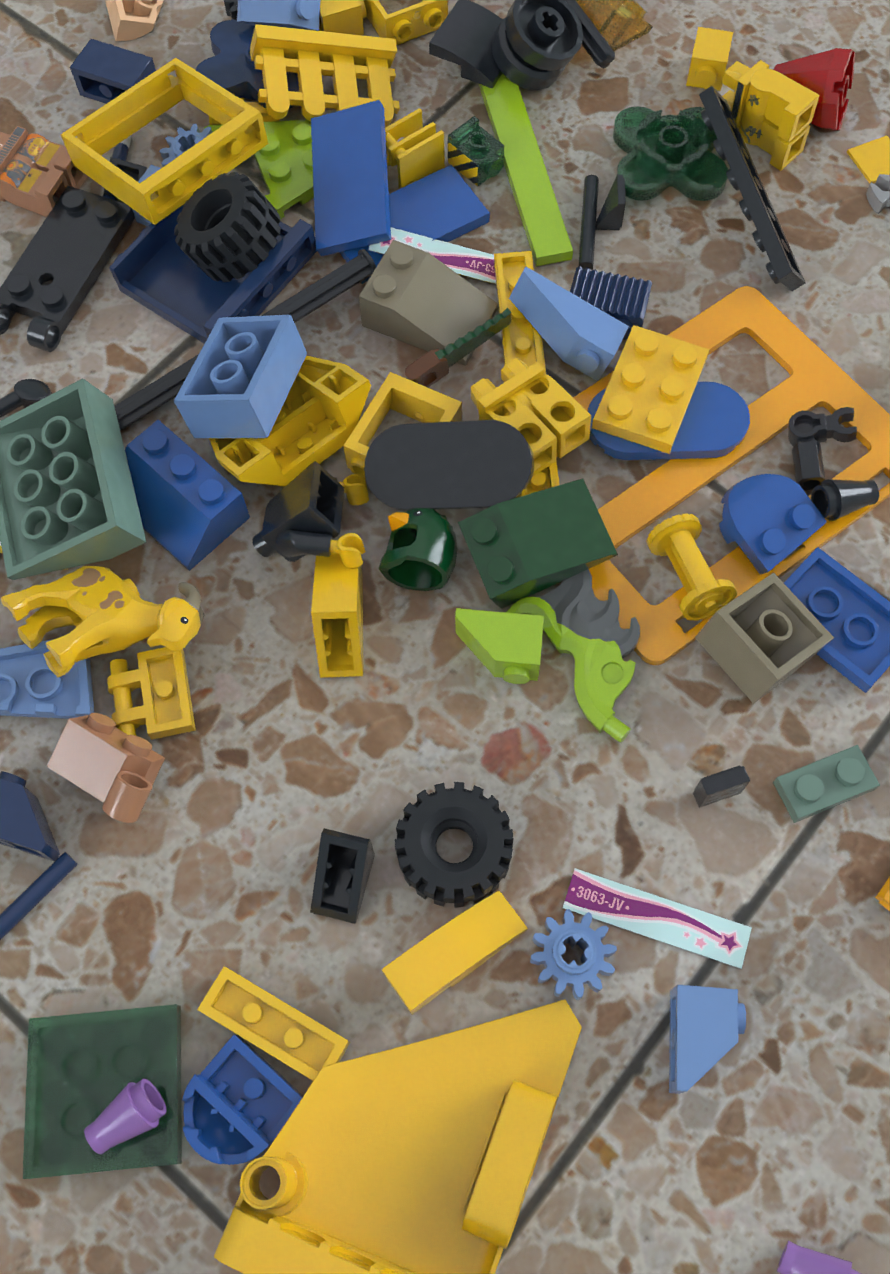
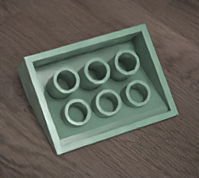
[0,379,146,580]

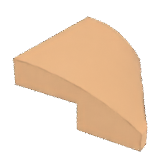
[105,0,164,41]

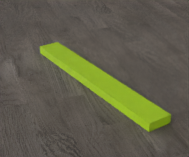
[479,73,573,267]

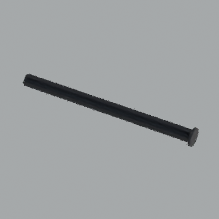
[115,248,376,431]

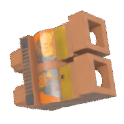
[0,126,88,217]

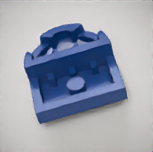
[719,474,827,575]
[182,1034,303,1165]

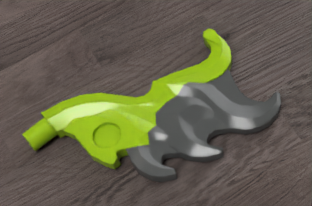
[506,569,640,743]

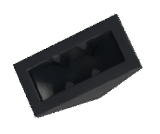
[310,828,375,924]

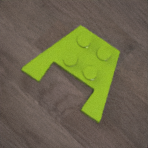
[204,119,314,219]

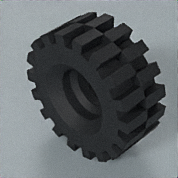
[395,782,514,908]

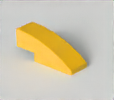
[381,891,528,1015]

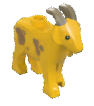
[1,566,205,678]

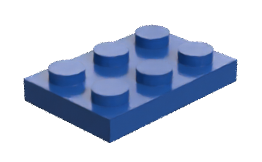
[784,547,890,693]

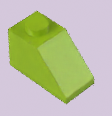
[455,608,544,684]

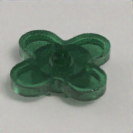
[613,106,728,201]

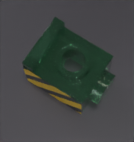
[447,116,505,187]

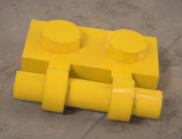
[107,647,196,740]

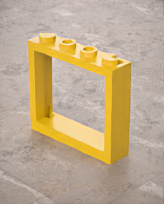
[60,58,269,225]

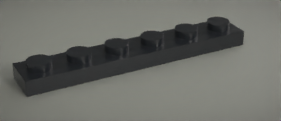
[699,86,806,291]

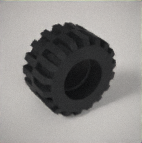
[174,172,281,282]

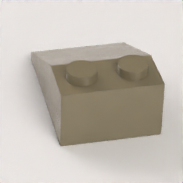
[358,240,498,366]

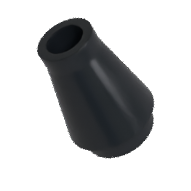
[811,479,879,521]

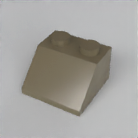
[695,573,834,704]

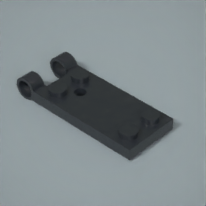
[0,186,135,352]

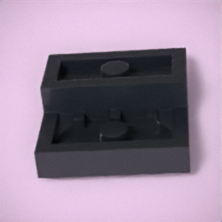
[429,0,503,89]

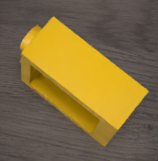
[363,0,448,45]
[343,372,462,479]

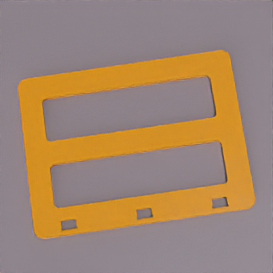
[517,286,890,665]

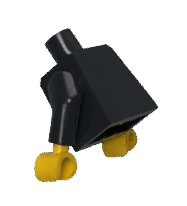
[252,461,369,568]

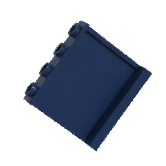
[109,205,317,344]

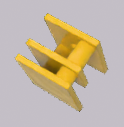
[385,108,445,189]

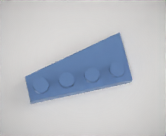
[0,639,95,719]

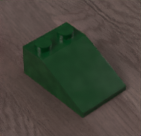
[458,478,618,609]

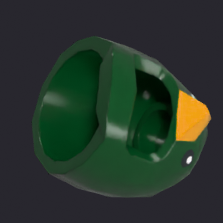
[379,508,458,591]

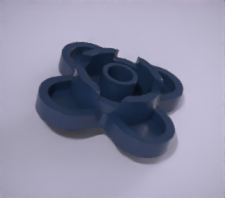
[196,19,300,109]

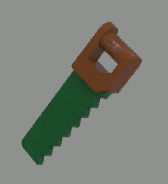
[405,308,511,388]

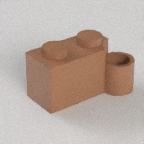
[47,713,165,823]

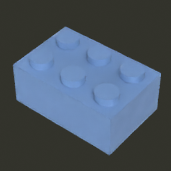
[174,315,307,439]

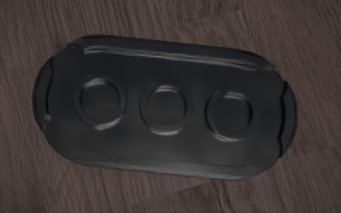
[364,420,534,510]

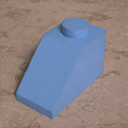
[237,0,320,31]
[669,985,746,1094]

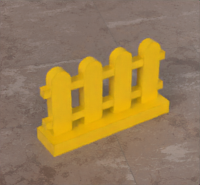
[250,24,400,127]

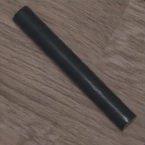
[578,175,599,270]

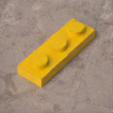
[197,966,350,1081]

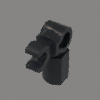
[788,407,857,491]

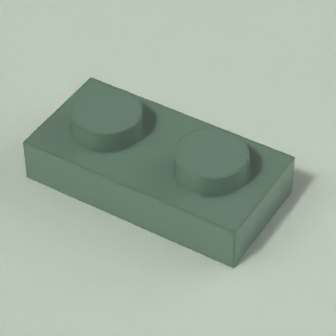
[773,745,880,823]

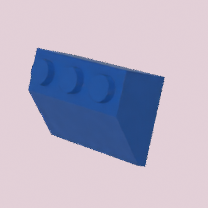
[125,419,250,571]

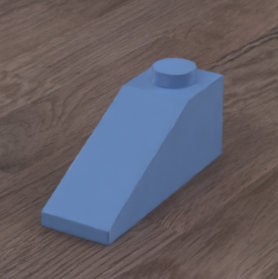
[509,267,629,381]

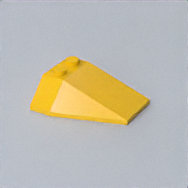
[209,355,371,486]

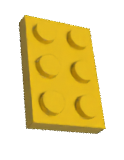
[592,325,710,454]

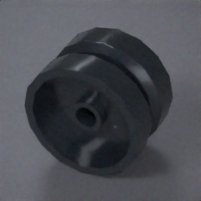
[491,0,583,91]

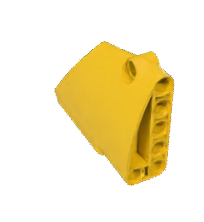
[214,999,582,1274]

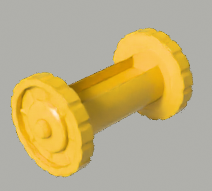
[646,513,737,621]

